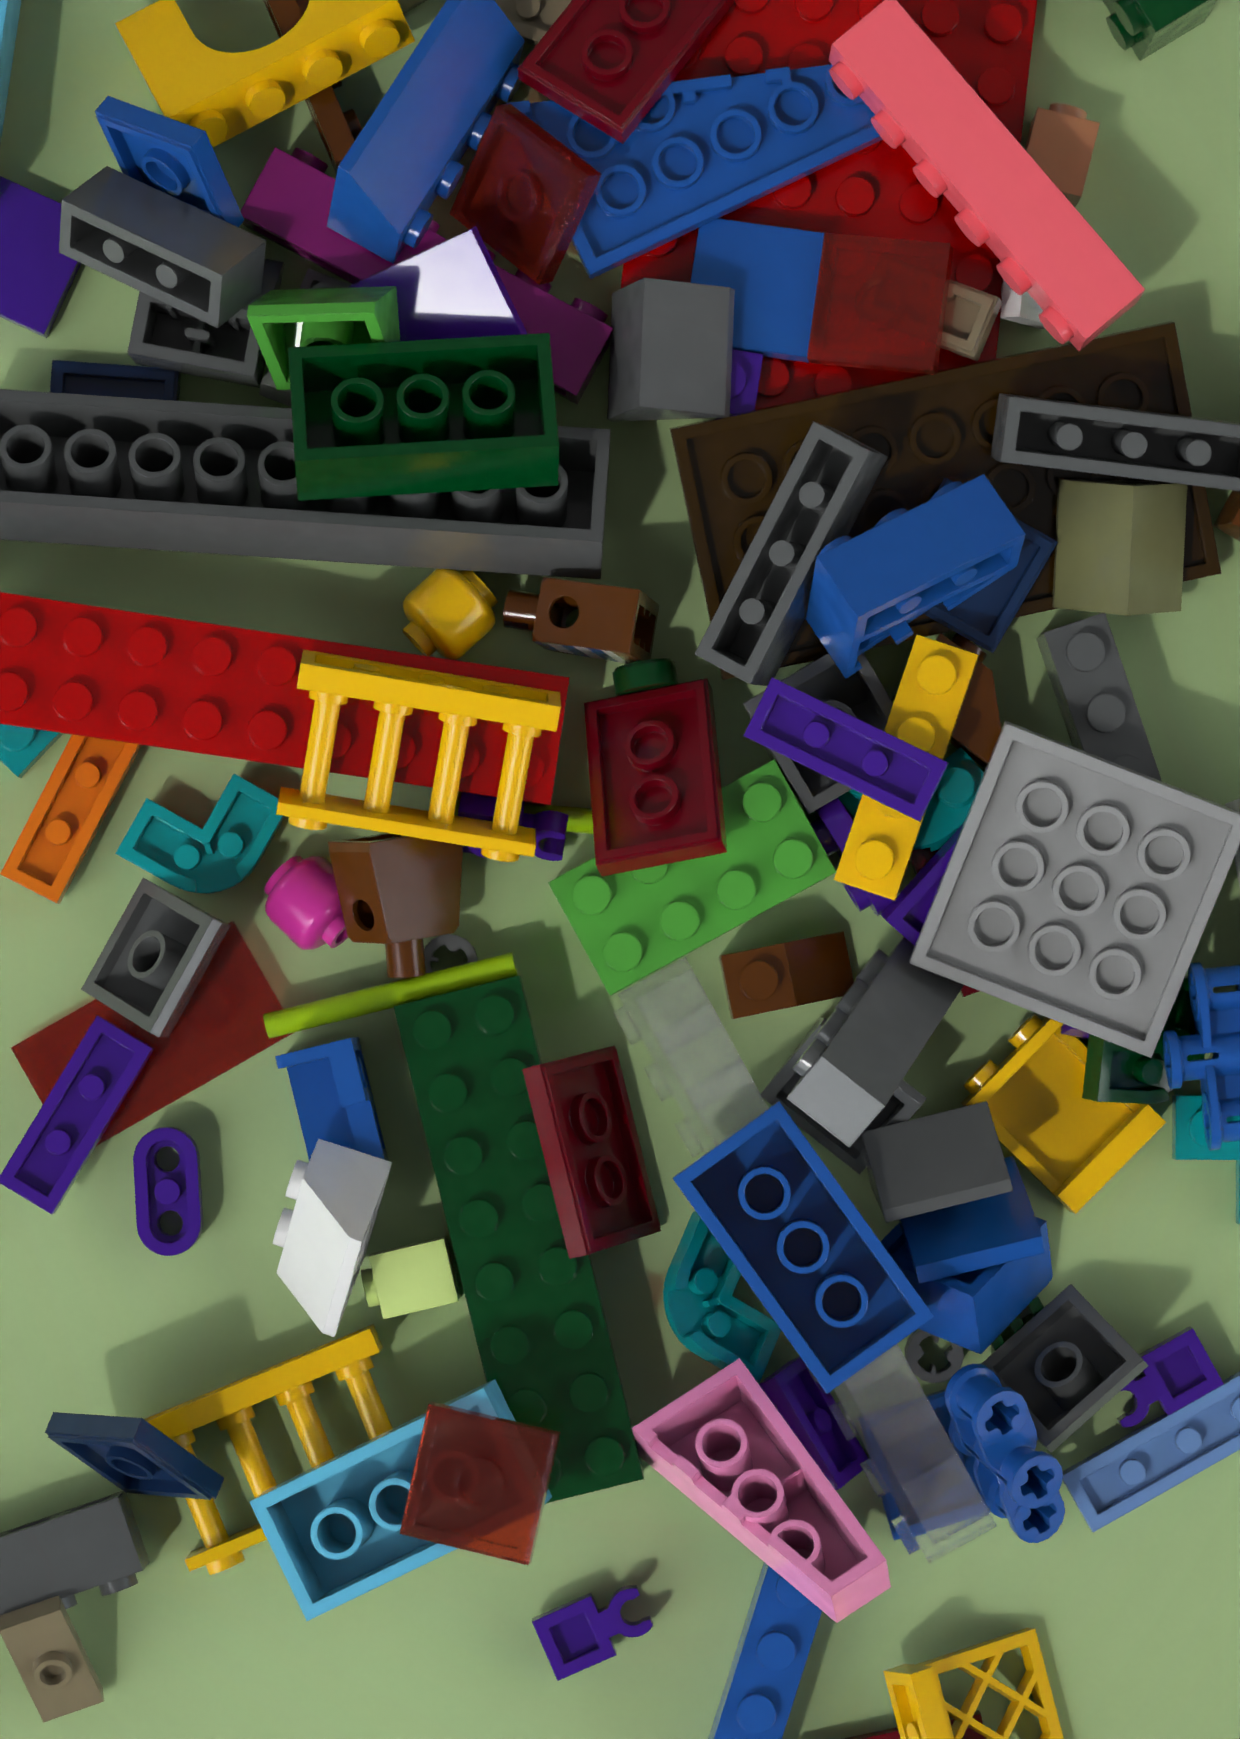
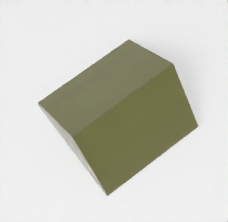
[1052,479,1187,616]

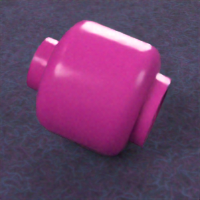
[264,855,348,950]

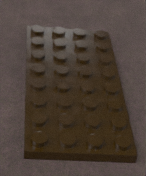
[670,321,1221,680]

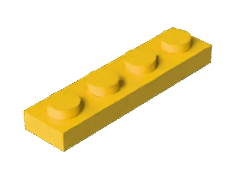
[834,635,979,901]

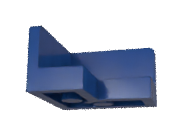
[275,1037,389,1161]
[880,1217,1053,1354]

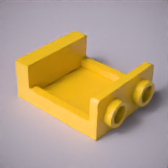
[961,1013,1166,1214]

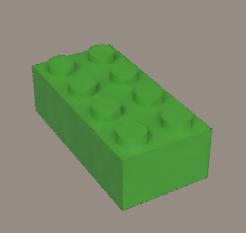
[548,759,836,996]

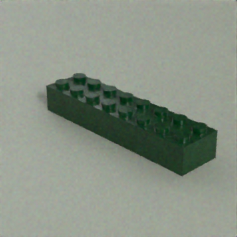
[394,975,644,1503]

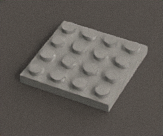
[909,721,1240,1058]

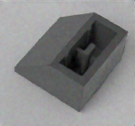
[127,259,285,388]

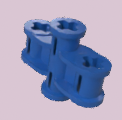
[1163,962,1240,1151]
[945,1364,1065,1543]

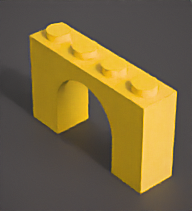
[115,0,415,148]

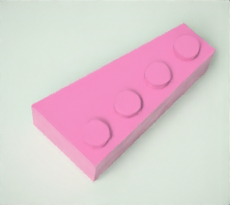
[632,1358,891,1623]

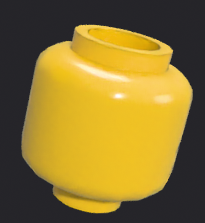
[402,569,498,660]

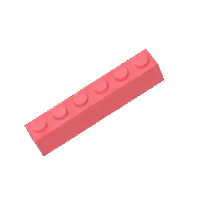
[829,0,1145,352]

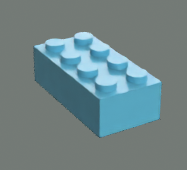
[250,1379,552,1621]

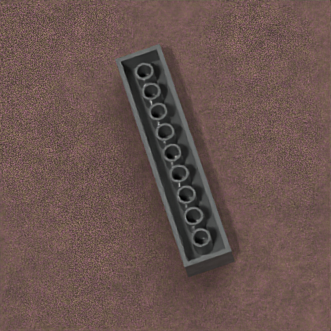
[0,389,611,579]

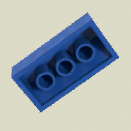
[327,0,525,264]

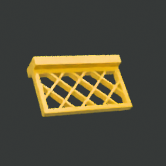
[883,1628,1064,1739]

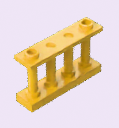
[276,649,561,862]
[144,1324,393,1575]

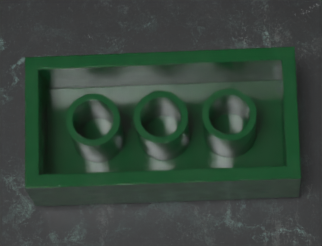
[288,333,559,501]

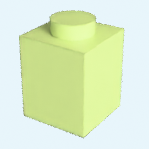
[361,1235,461,1319]

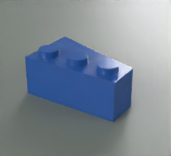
[806,474,1026,679]

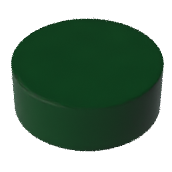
[612,658,679,696]

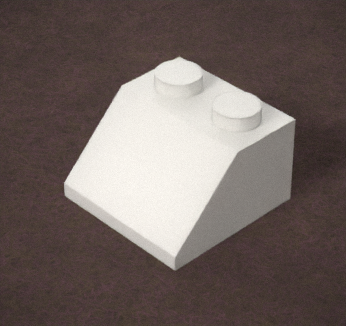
[273,1139,392,1337]

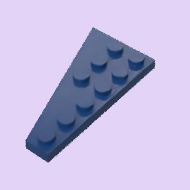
[507,64,883,280]

